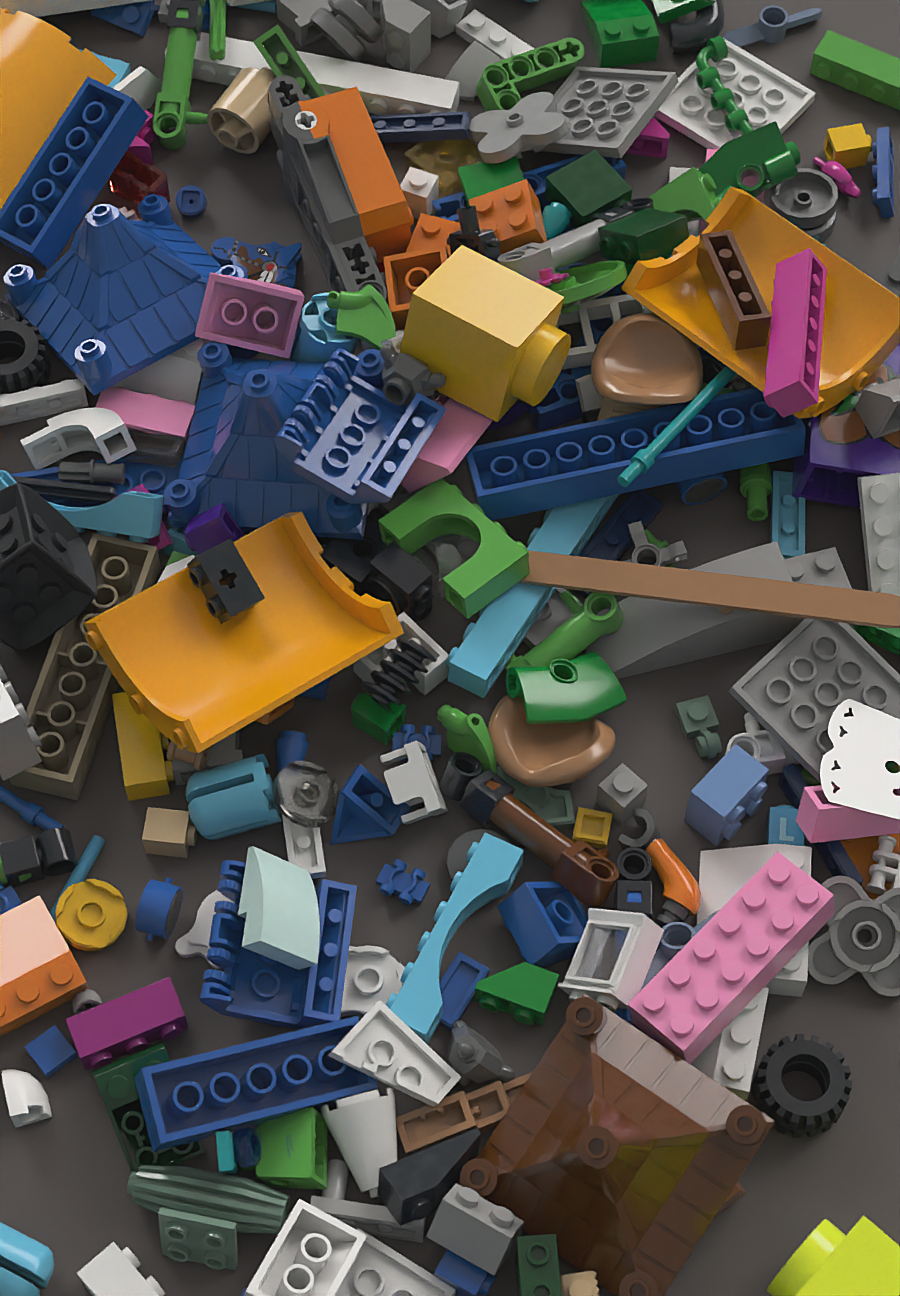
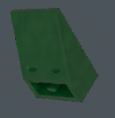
[92,1042,206,1172]

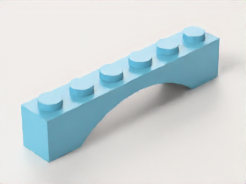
[0,470,164,543]
[386,833,524,1045]

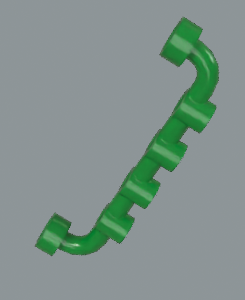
[696,36,801,165]

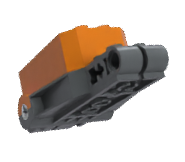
[269,75,414,304]

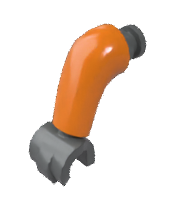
[618,808,701,927]

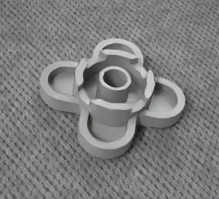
[469,92,568,163]
[808,876,900,997]

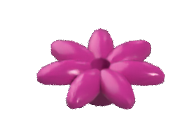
[534,267,568,287]

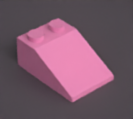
[195,272,305,359]

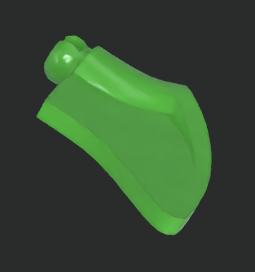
[327,285,396,351]
[437,705,497,774]

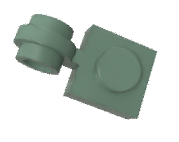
[675,695,722,759]

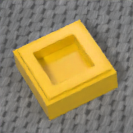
[572,807,613,849]

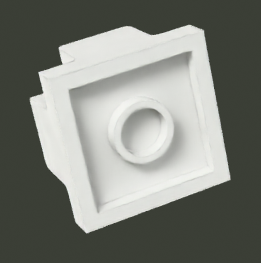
[380,740,448,825]

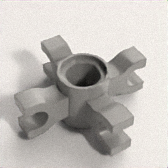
[621,521,688,566]

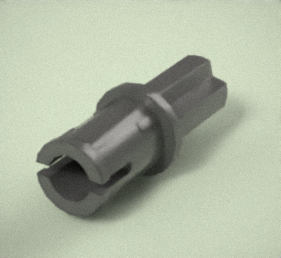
[58,460,125,485]

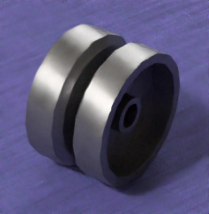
[309,0,384,62]
[769,168,838,243]

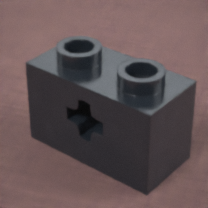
[187,538,265,624]

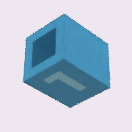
[765,805,805,846]

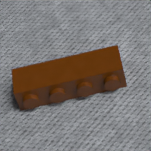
[696,230,771,351]

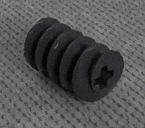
[362,638,437,714]

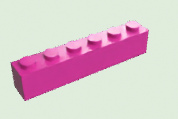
[763,248,827,418]

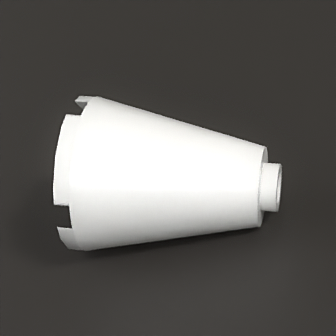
[320,1088,397,1198]

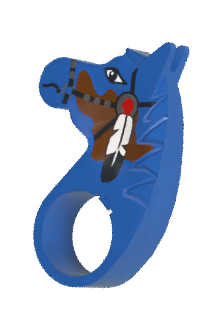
[211,237,302,359]

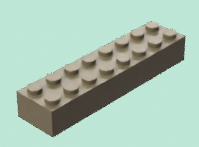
[9,533,161,801]

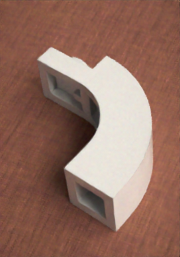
[20,408,137,470]

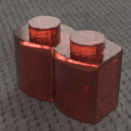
[109,151,170,207]

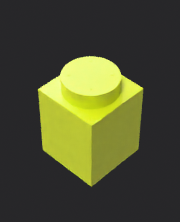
[766,1215,900,1296]

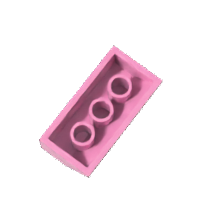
[401,391,493,493]

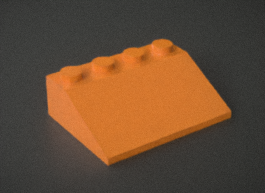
[0,895,88,1037]

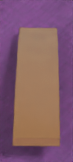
[396,1072,532,1155]

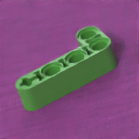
[476,37,584,111]

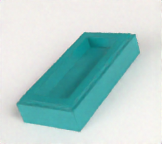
[216,1131,239,1176]

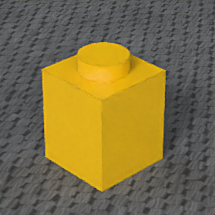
[823,123,872,169]

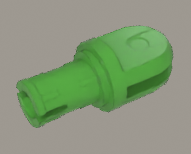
[739,463,772,521]

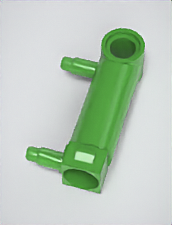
[505,591,624,671]

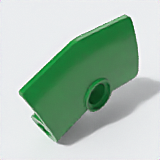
[698,121,799,200]
[506,651,627,724]

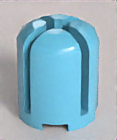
[289,292,359,364]
[185,754,282,840]
[0,1222,54,1296]

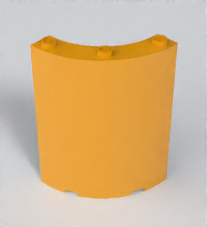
[0,8,116,210]
[621,187,900,418]
[84,511,404,753]

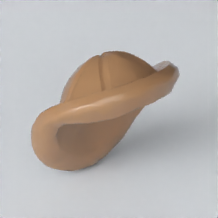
[591,313,704,405]
[488,695,616,787]

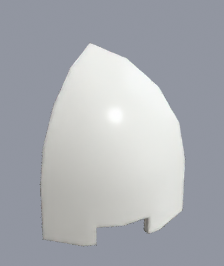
[2,1069,52,1127]

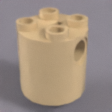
[207,67,276,154]

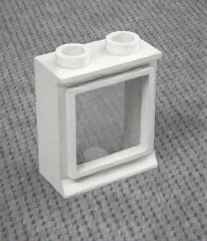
[558,908,664,1012]

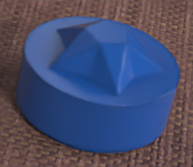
[176,185,207,218]

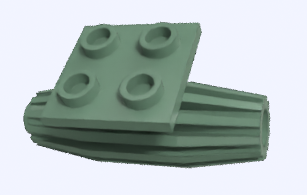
[127,1165,290,1270]

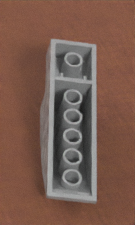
[585,541,852,679]

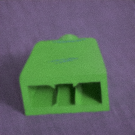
[239,1107,327,1189]

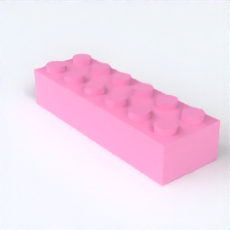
[628,851,834,1064]

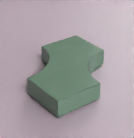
[497,767,575,830]

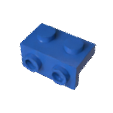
[90,0,160,37]

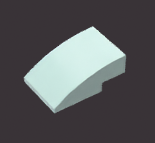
[238,846,320,970]

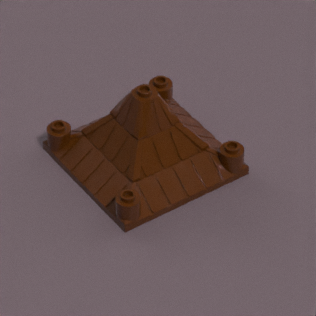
[459,993,776,1296]

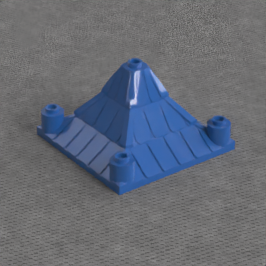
[4,194,246,395]
[164,341,384,540]

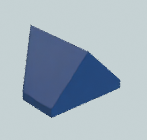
[330,764,411,845]

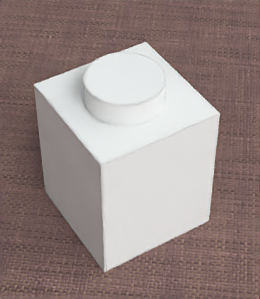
[400,167,439,219]

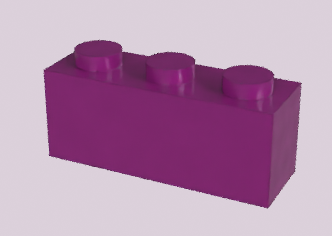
[65,977,189,1070]

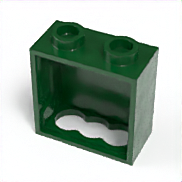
[545,149,633,229]
[598,208,690,265]
[514,1234,561,1296]

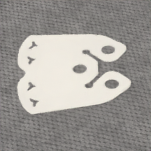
[820,699,900,820]

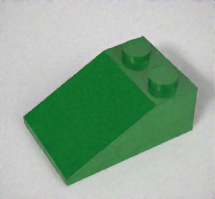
[580,0,659,68]

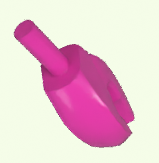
[813,156,861,198]

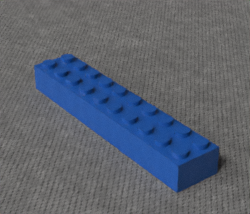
[465,388,805,521]

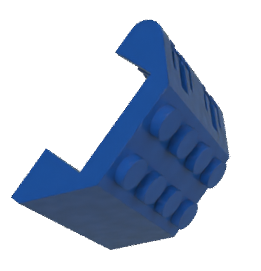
[274,349,447,504]
[200,860,357,1029]

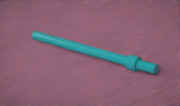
[617,366,737,487]

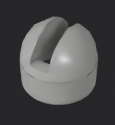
[72,989,102,1015]

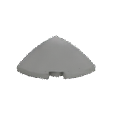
[445,41,517,101]

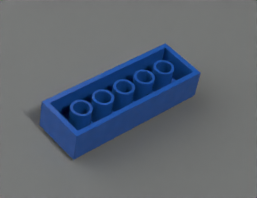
[0,77,149,269]
[134,1016,378,1152]

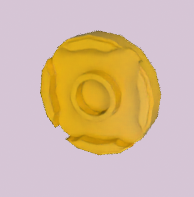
[55,879,128,951]

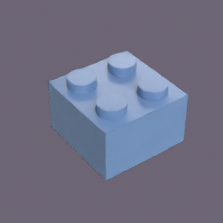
[684,744,769,847]

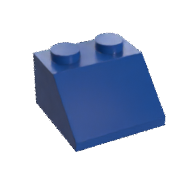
[497,881,588,967]

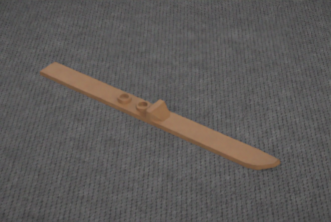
[518,550,900,628]

